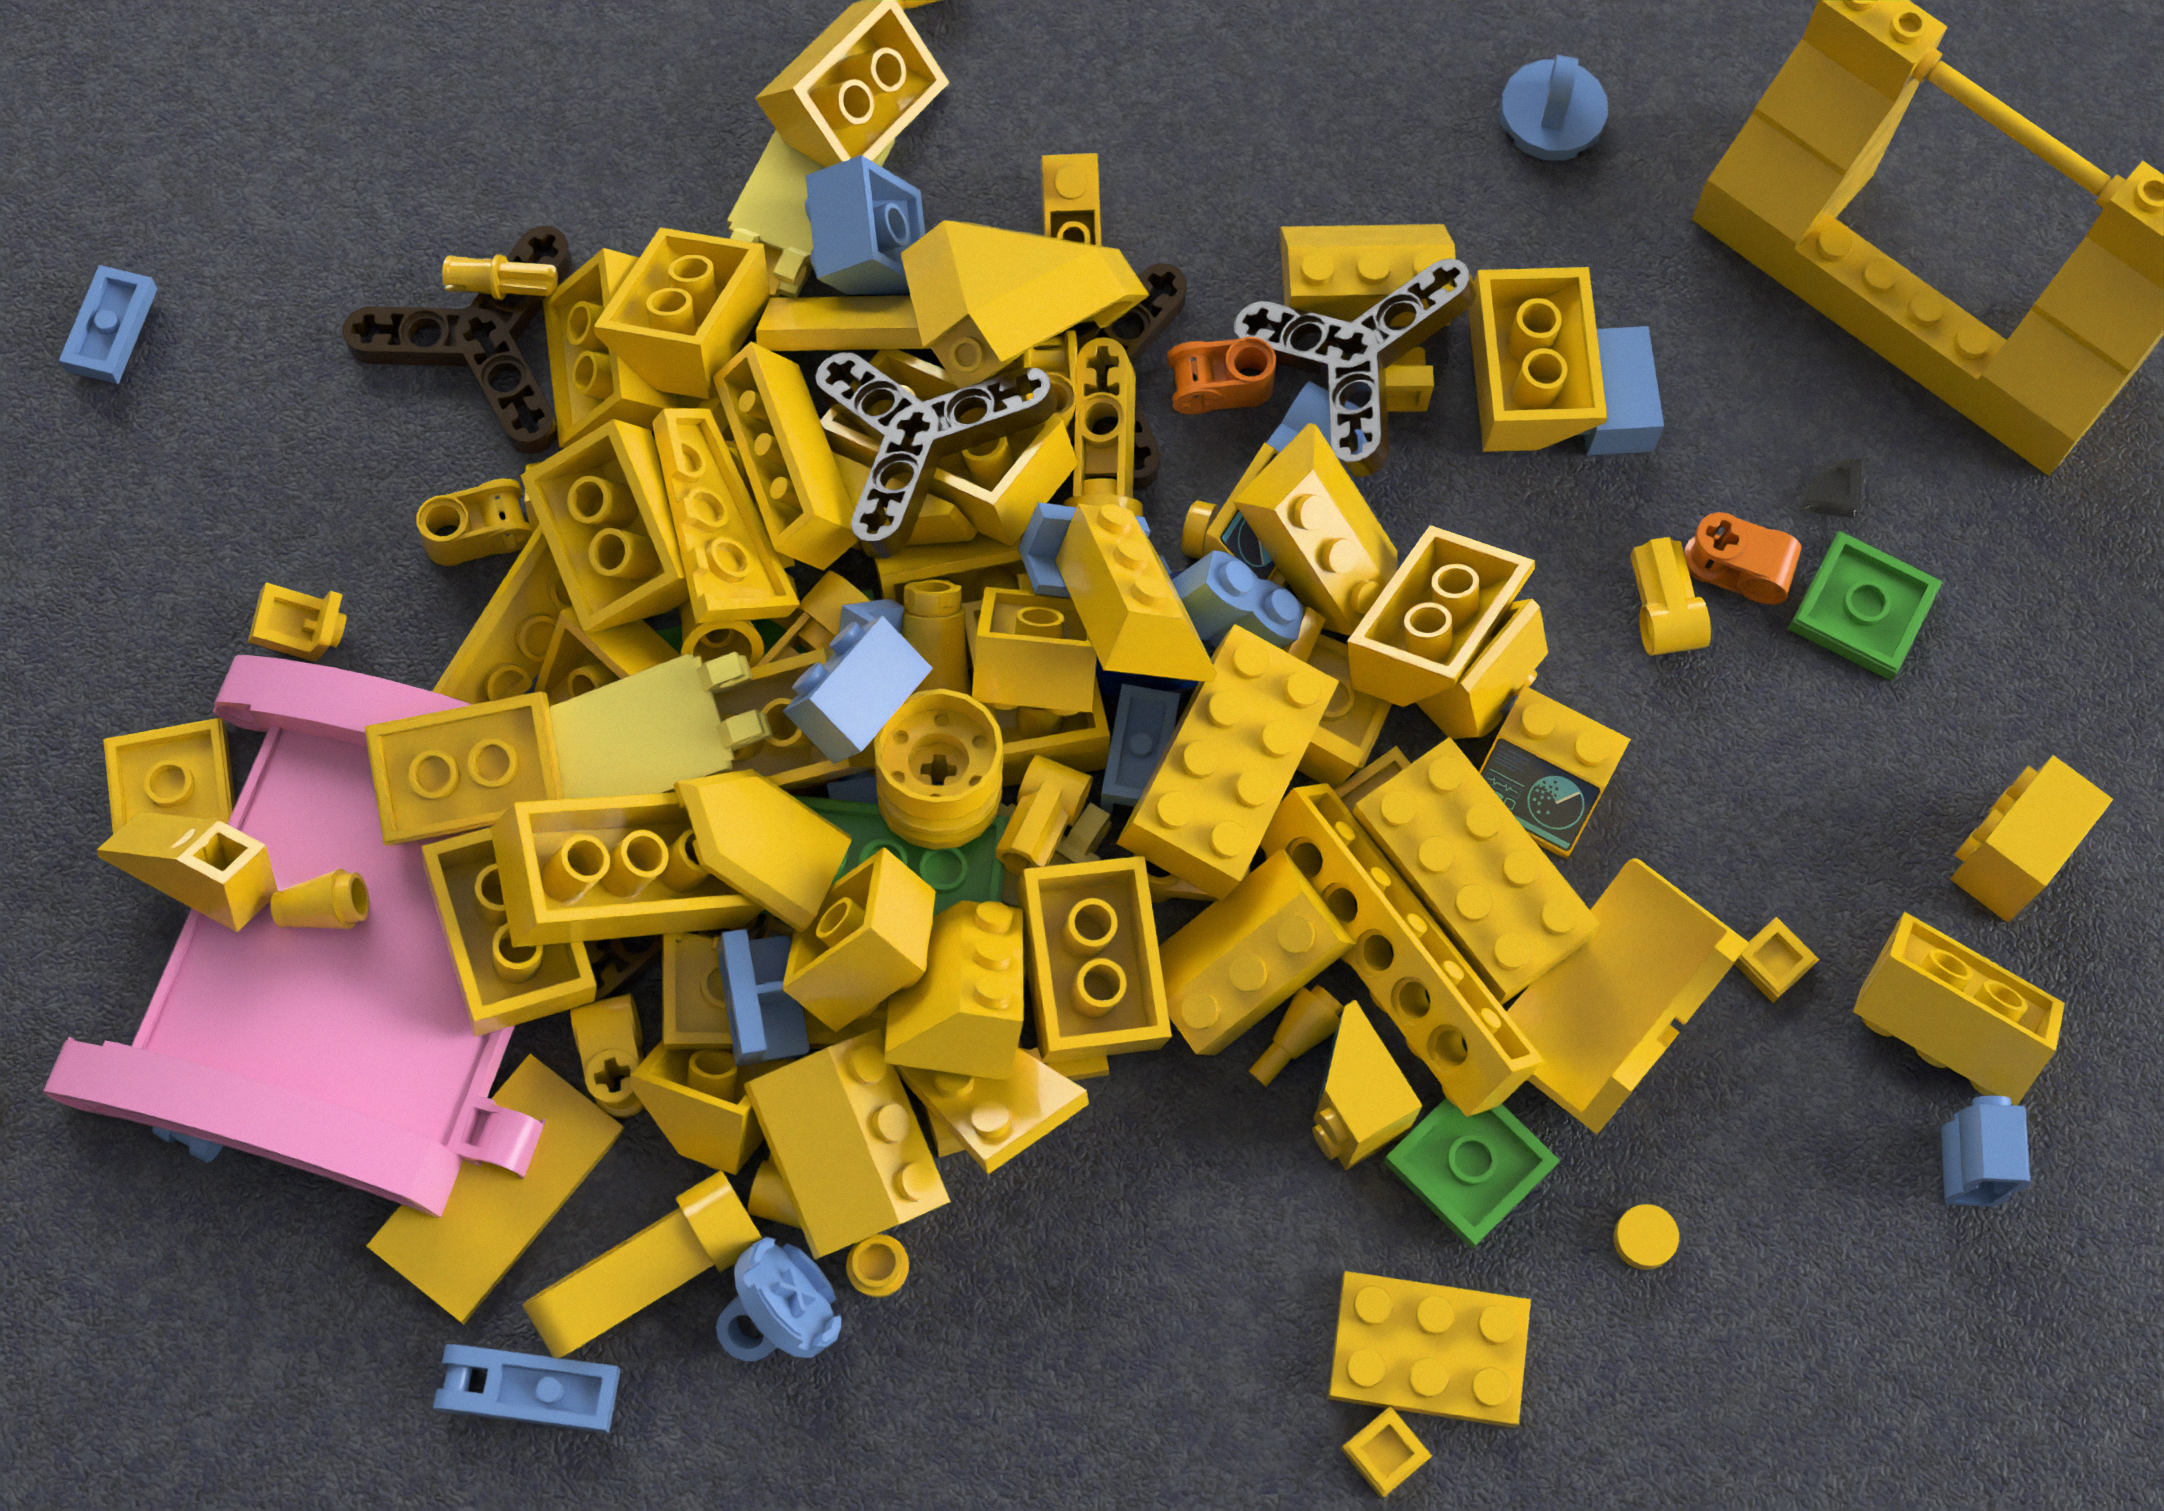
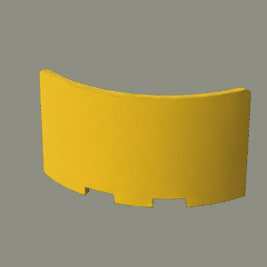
[1507,858,1750,1135]

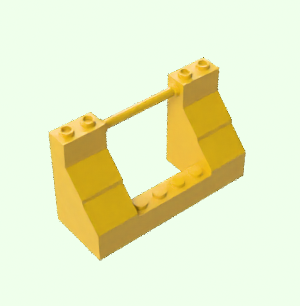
[1691,0,2164,476]

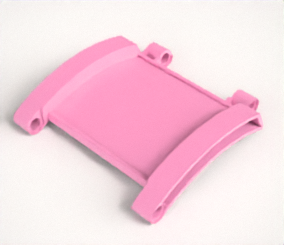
[43,655,546,1218]

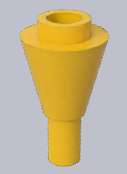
[1248,984,1344,1087]

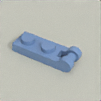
[433,1344,620,1433]

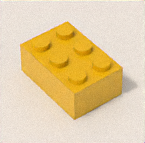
[422,827,597,1037]
[1015,856,1172,1063]

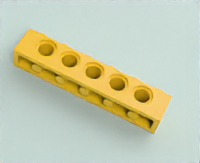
[1259,783,1545,1117]

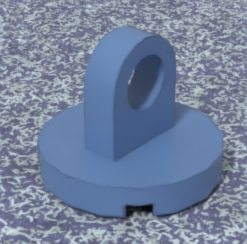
[1500,55,1608,161]
[716,1237,842,1361]

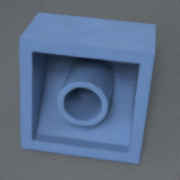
[805,155,926,295]

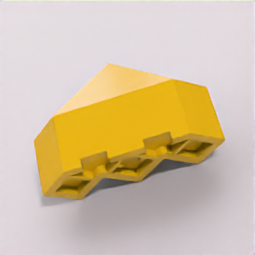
[901,220,1149,389]

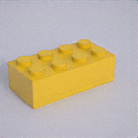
[820,349,1078,547]
[1116,624,1339,901]
[1352,737,1601,1006]
[491,792,764,947]

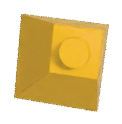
[629,1041,795,1175]

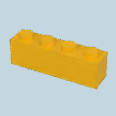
[713,342,857,571]

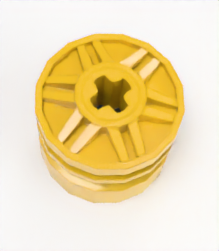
[873,689,1003,850]

